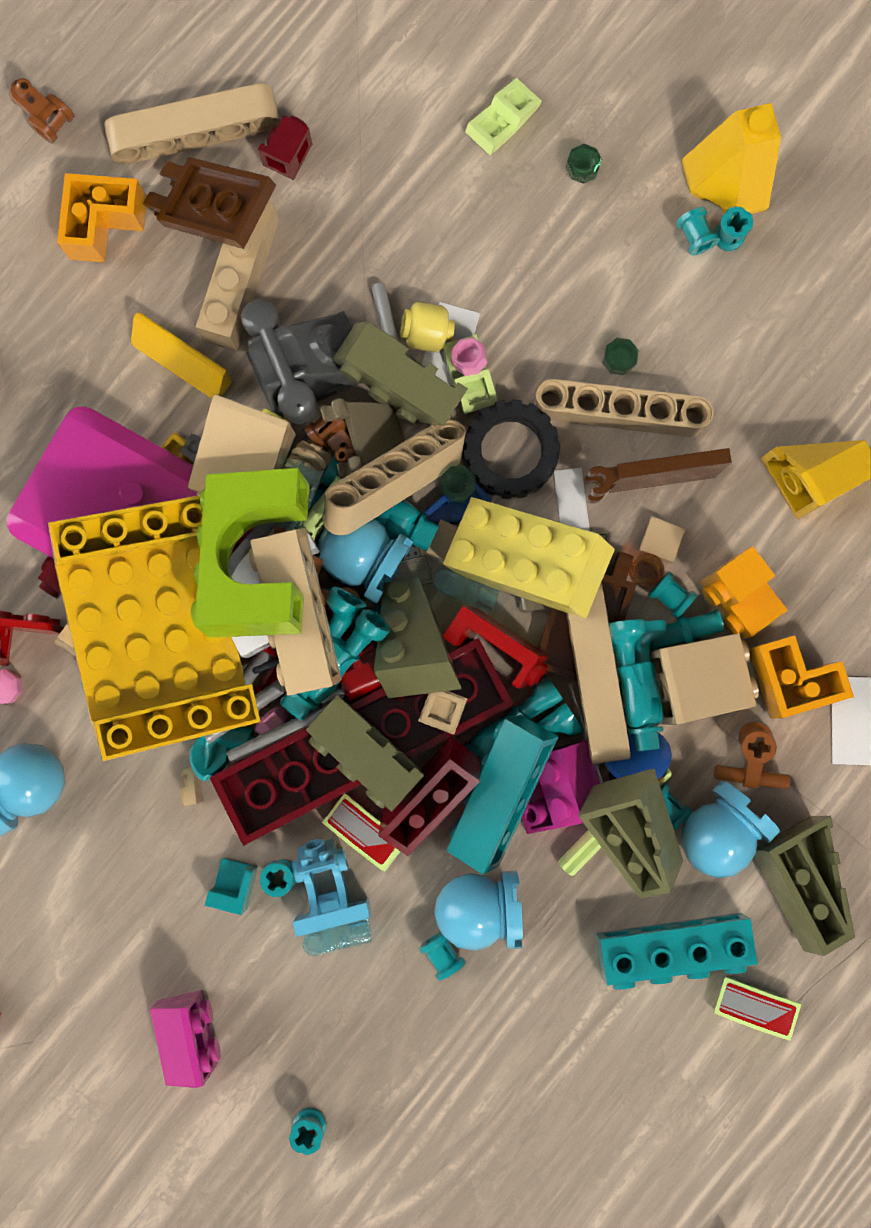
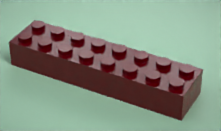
[210,638,514,846]

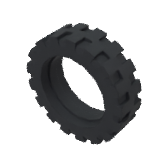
[463,400,561,499]

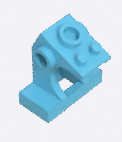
[292,838,372,937]

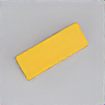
[131,312,232,399]

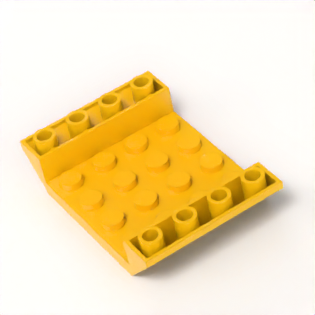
[48,495,261,761]

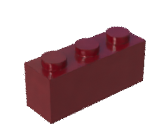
[378,737,480,856]

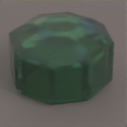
[565,144,602,184]
[602,338,639,375]
[441,466,475,502]

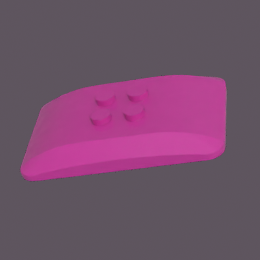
[7,406,254,558]

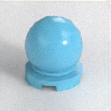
[318,518,414,605]
[0,743,66,836]
[681,781,780,878]
[434,871,523,951]

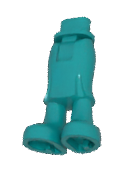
[308,454,439,551]
[280,587,391,720]
[609,619,666,751]
[463,673,583,763]

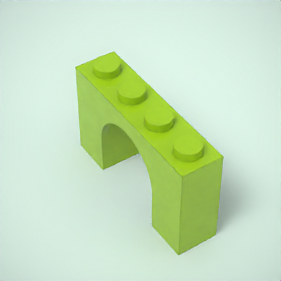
[191,468,309,638]

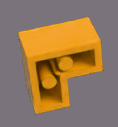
[57,173,147,263]
[700,546,788,639]
[749,635,854,719]

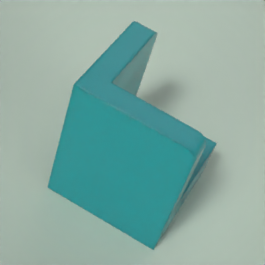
[204,858,258,915]

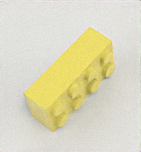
[443,497,615,619]

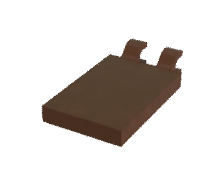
[143,157,276,249]
[583,448,732,504]
[538,552,636,680]

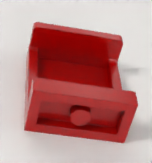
[442,605,549,689]

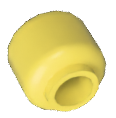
[400,302,455,352]

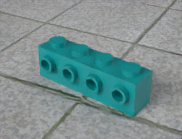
[446,715,559,875]
[596,913,758,990]

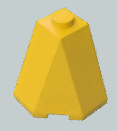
[682,103,781,218]
[761,440,871,520]

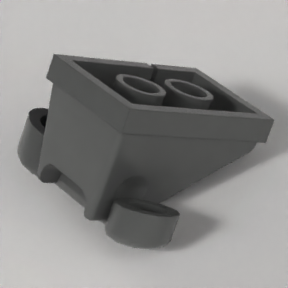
[241,299,362,424]

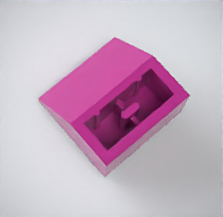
[522,740,600,834]
[150,990,221,1088]

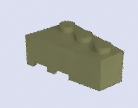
[332,321,468,426]
[374,577,462,698]
[306,695,425,812]
[578,768,683,899]
[754,816,855,956]

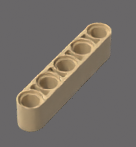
[104,83,280,164]
[533,379,714,437]
[323,419,466,535]
[566,583,630,765]

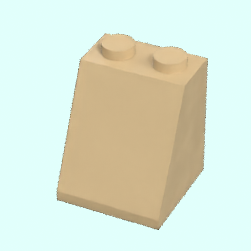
[188,394,296,496]
[650,633,759,725]

